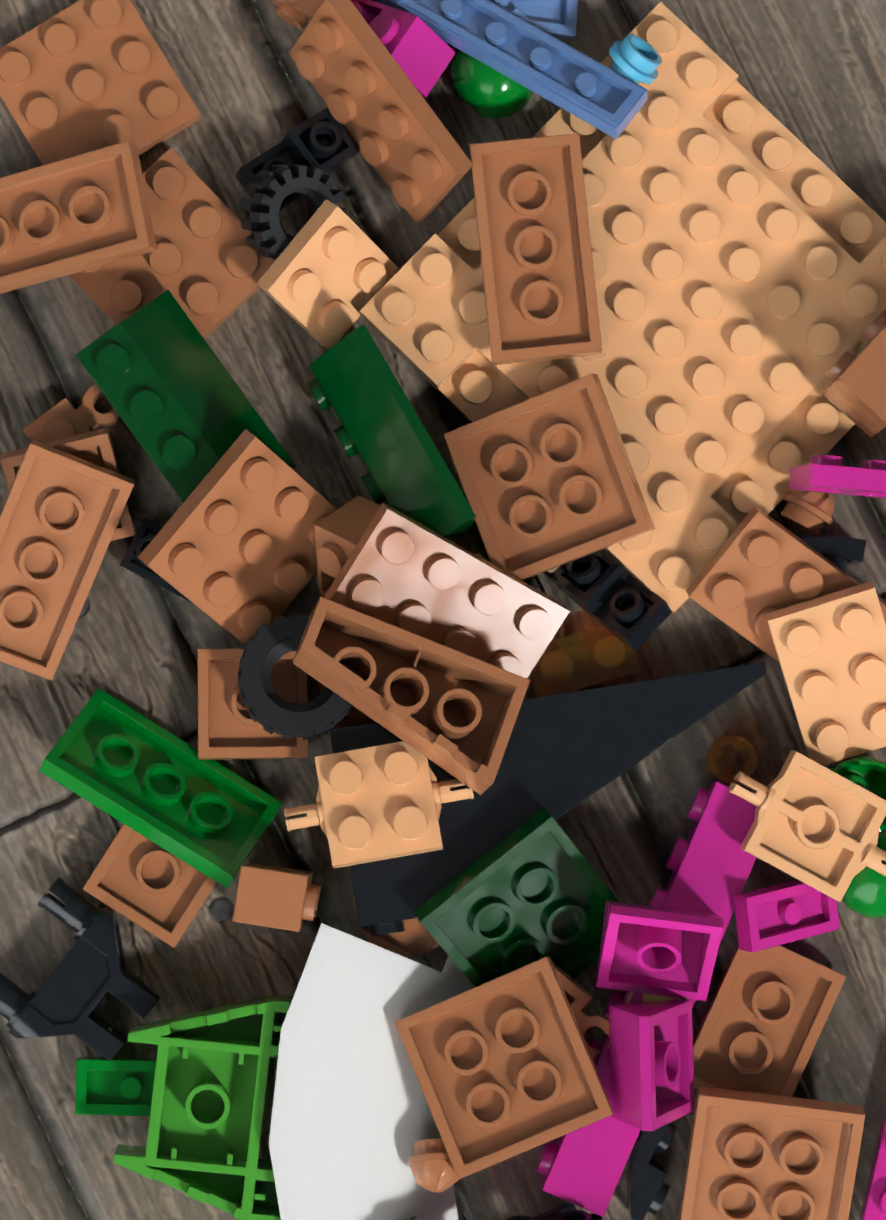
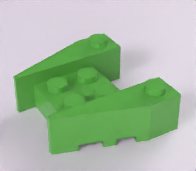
[113,994,293,1220]

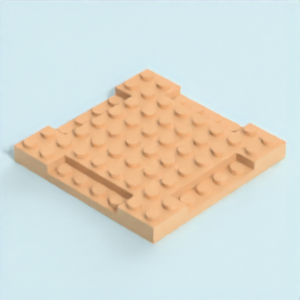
[360,1,886,615]

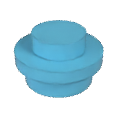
[609,34,662,84]

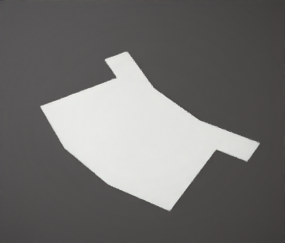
[269,923,475,1220]

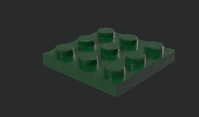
[414,807,619,987]

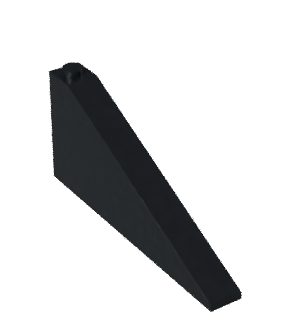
[329,662,766,936]

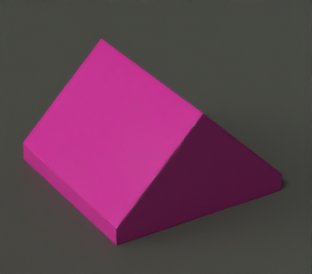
[596,901,724,1001]
[609,999,695,1131]

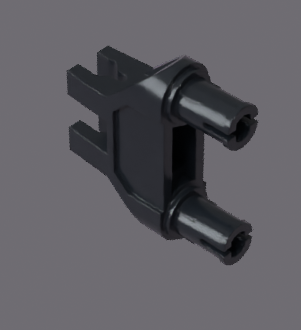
[0,877,161,1061]

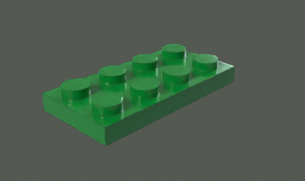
[39,688,283,888]

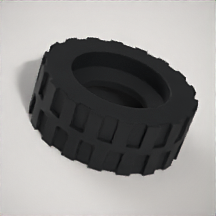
[238,614,353,740]

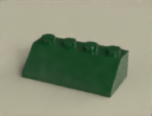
[75,289,296,503]
[306,324,476,540]

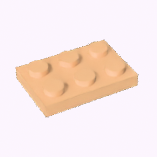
[765,581,886,766]

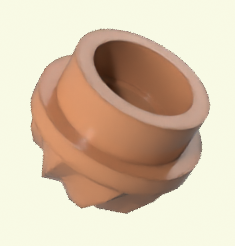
[780,490,836,537]
[408,1138,458,1193]

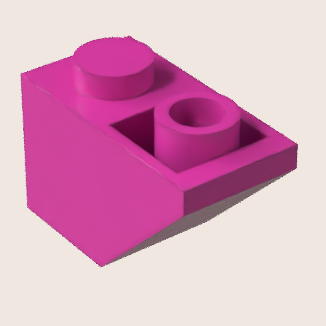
[351,0,456,97]

